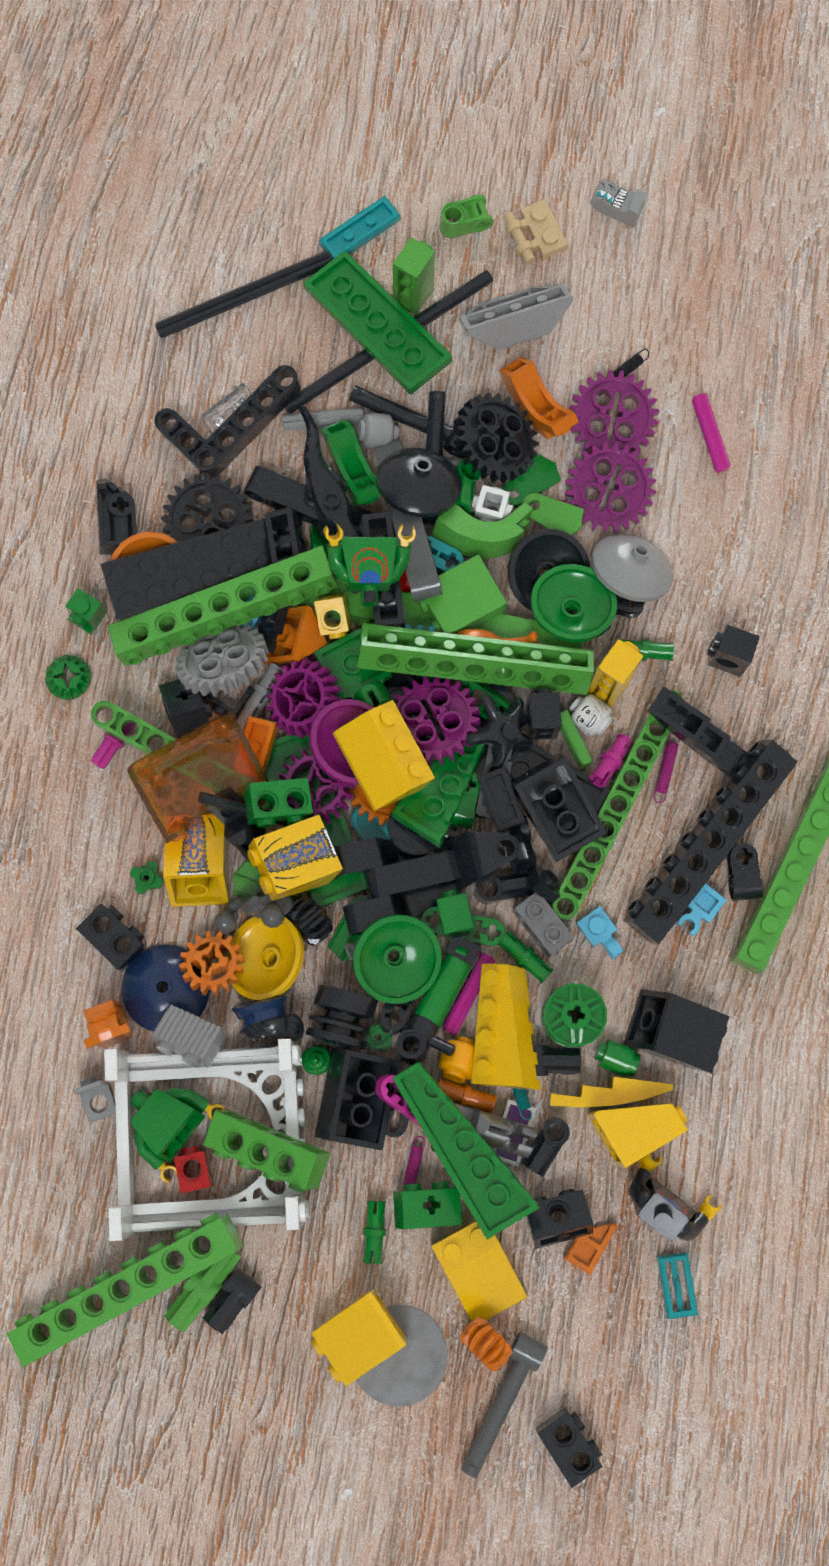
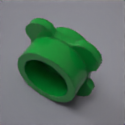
[130,861,163,894]

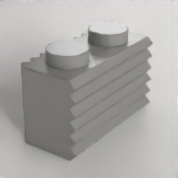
[152,1004,226,1068]

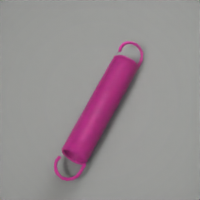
[653,733,680,803]
[401,1136,425,1190]

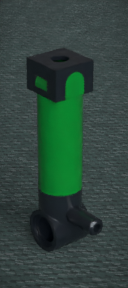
[396,934,482,1065]

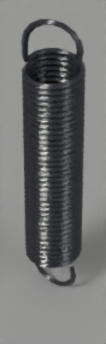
[597,349,649,396]

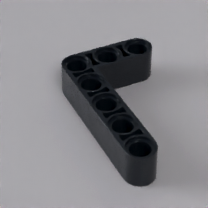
[154,365,301,478]

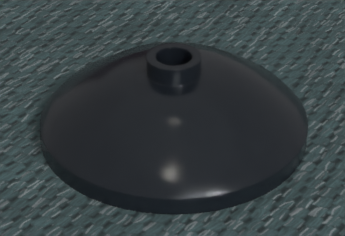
[376,448,462,517]
[508,529,590,611]

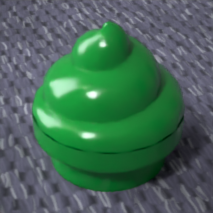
[302,1045,331,1075]

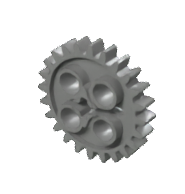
[175,625,269,696]

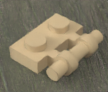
[503,199,568,264]

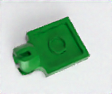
[314,627,392,708]

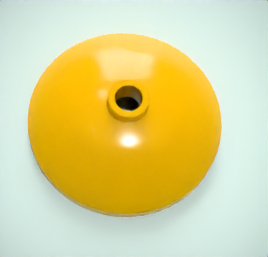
[227,917,304,1001]

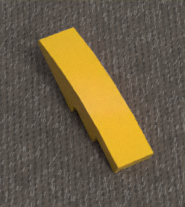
[548,1077,673,1108]

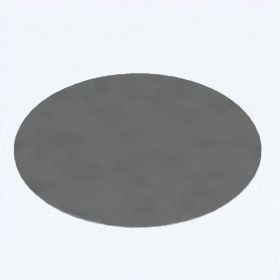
[356,1305,448,1406]

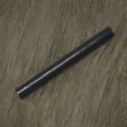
[198,791,289,827]

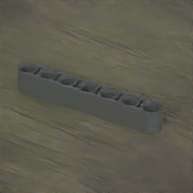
[373,439,443,603]

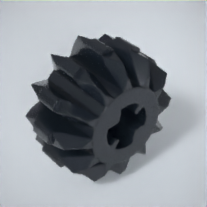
[285,895,333,946]

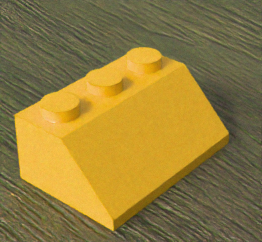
[332,700,435,812]

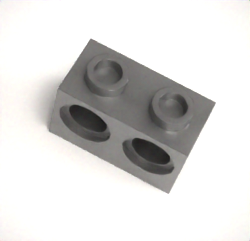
[513,893,574,958]

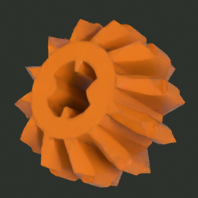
[460,1317,513,1371]

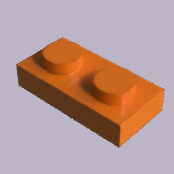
[233,716,278,780]

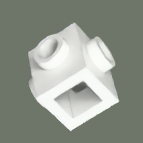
[472,485,513,522]

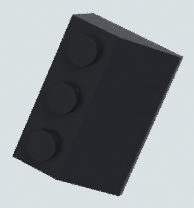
[314,1047,400,1151]

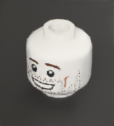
[569,694,613,737]

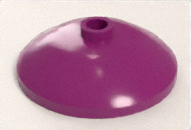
[309,699,374,785]

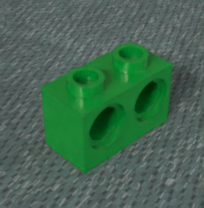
[244,778,313,828]

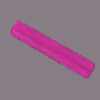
[692,393,731,473]
[443,953,495,1035]

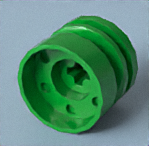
[541,983,607,1048]

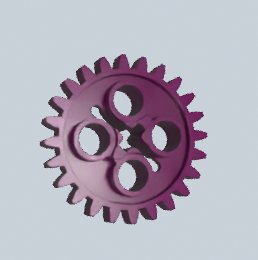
[569,370,659,453]
[565,441,656,534]
[394,676,481,766]

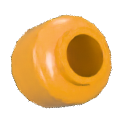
[438,1036,475,1083]

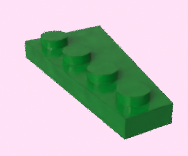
[392,744,485,848]

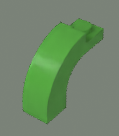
[431,502,533,559]

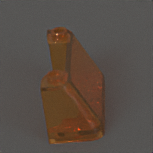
[127,714,269,844]

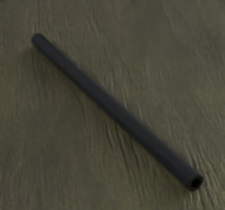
[285,270,493,414]

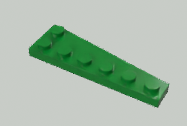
[392,1062,540,1239]

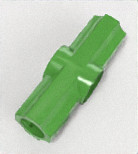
[164,1252,242,1333]

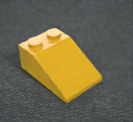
[431,1219,527,1322]

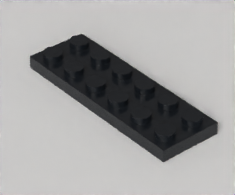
[100,519,272,620]

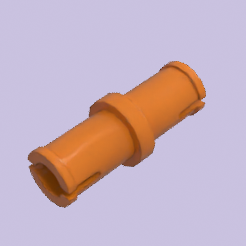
[438,1078,497,1114]

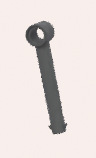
[460,1332,548,1478]

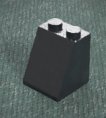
[623,989,730,1073]

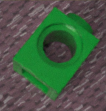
[436,890,474,937]

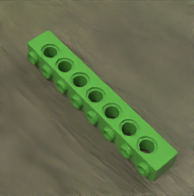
[108,546,338,666]
[357,623,594,695]
[6,1213,244,1368]

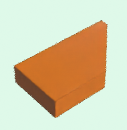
[564,1223,618,1275]

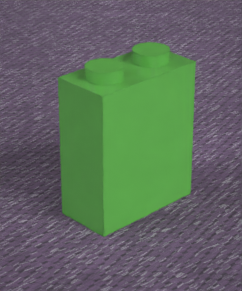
[417,554,507,634]

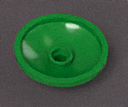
[531,564,617,642]
[353,914,442,1004]

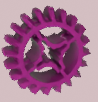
[266,659,342,738]
[278,749,356,825]

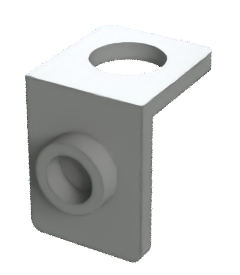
[73,1076,116,1122]

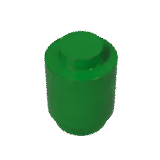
[594,1039,641,1077]

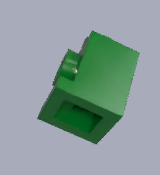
[65,588,107,635]

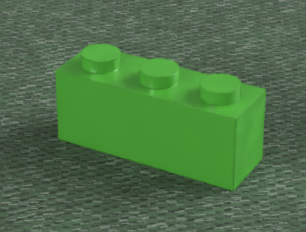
[393,237,435,316]

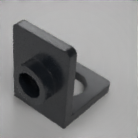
[205,686,254,720]

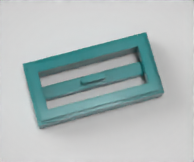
[656,1252,698,1319]

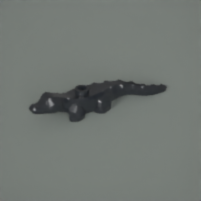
[298,405,363,542]

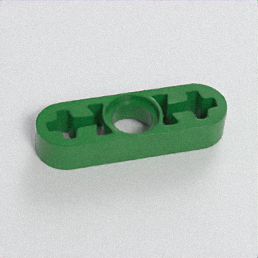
[421,907,505,947]

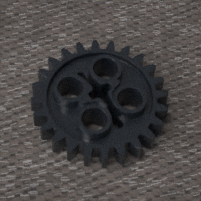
[452,392,539,483]
[161,473,254,542]

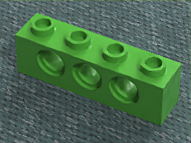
[203,1110,330,1193]

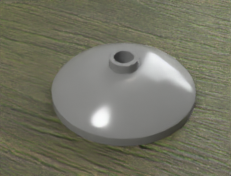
[591,534,673,602]

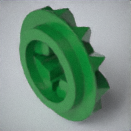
[44,654,91,700]

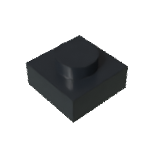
[527,864,560,903]

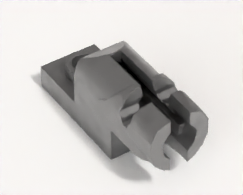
[455,1104,537,1158]

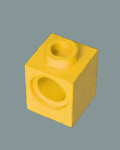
[314,593,352,639]

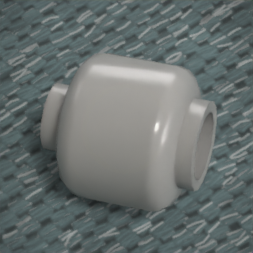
[356,412,399,450]

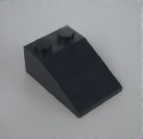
[510,754,607,862]

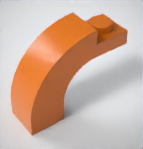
[499,356,579,440]

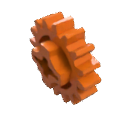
[179,931,245,996]

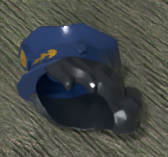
[232,995,305,1042]

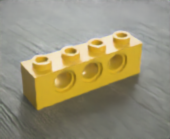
[586,639,643,708]

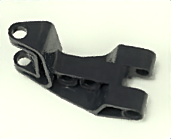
[334,832,520,936]

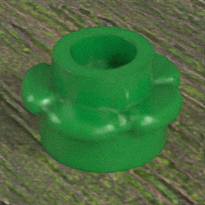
[364,1022,393,1052]

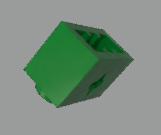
[393,1181,462,1230]

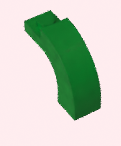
[320,418,381,506]

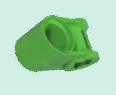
[439,195,494,238]

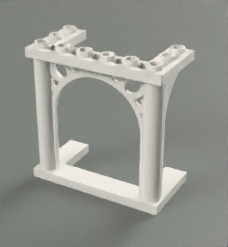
[104,1039,309,1241]

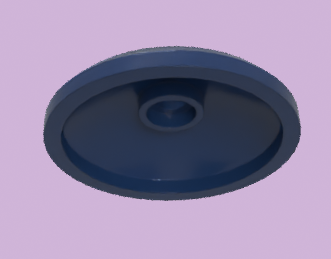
[121,944,210,1032]

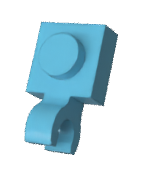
[576,906,623,960]

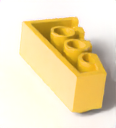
[471,964,541,1090]

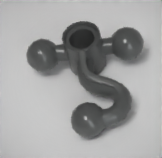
[214,886,294,934]

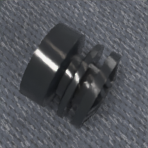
[306,985,378,1050]

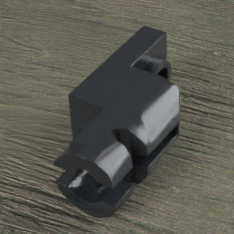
[206,786,267,870]

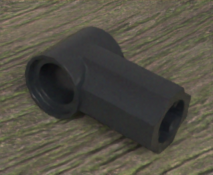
[498,815,536,874]
[474,872,534,905]
[533,1045,581,1076]
[521,1117,570,1177]
[202,1268,262,1334]

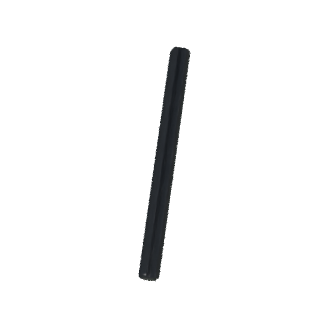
[155,251,333,338]

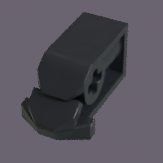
[95,478,137,555]

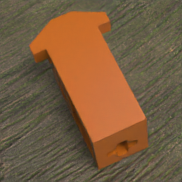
[84,999,133,1049]

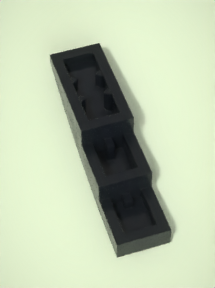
[647,686,750,779]

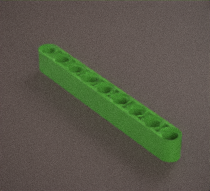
[551,690,683,922]

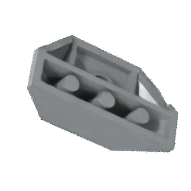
[459,283,573,350]

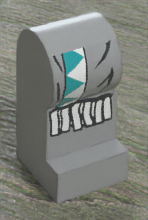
[590,180,647,227]

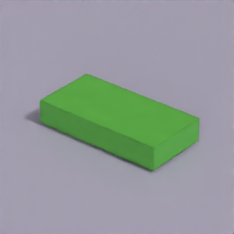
[560,710,592,770]

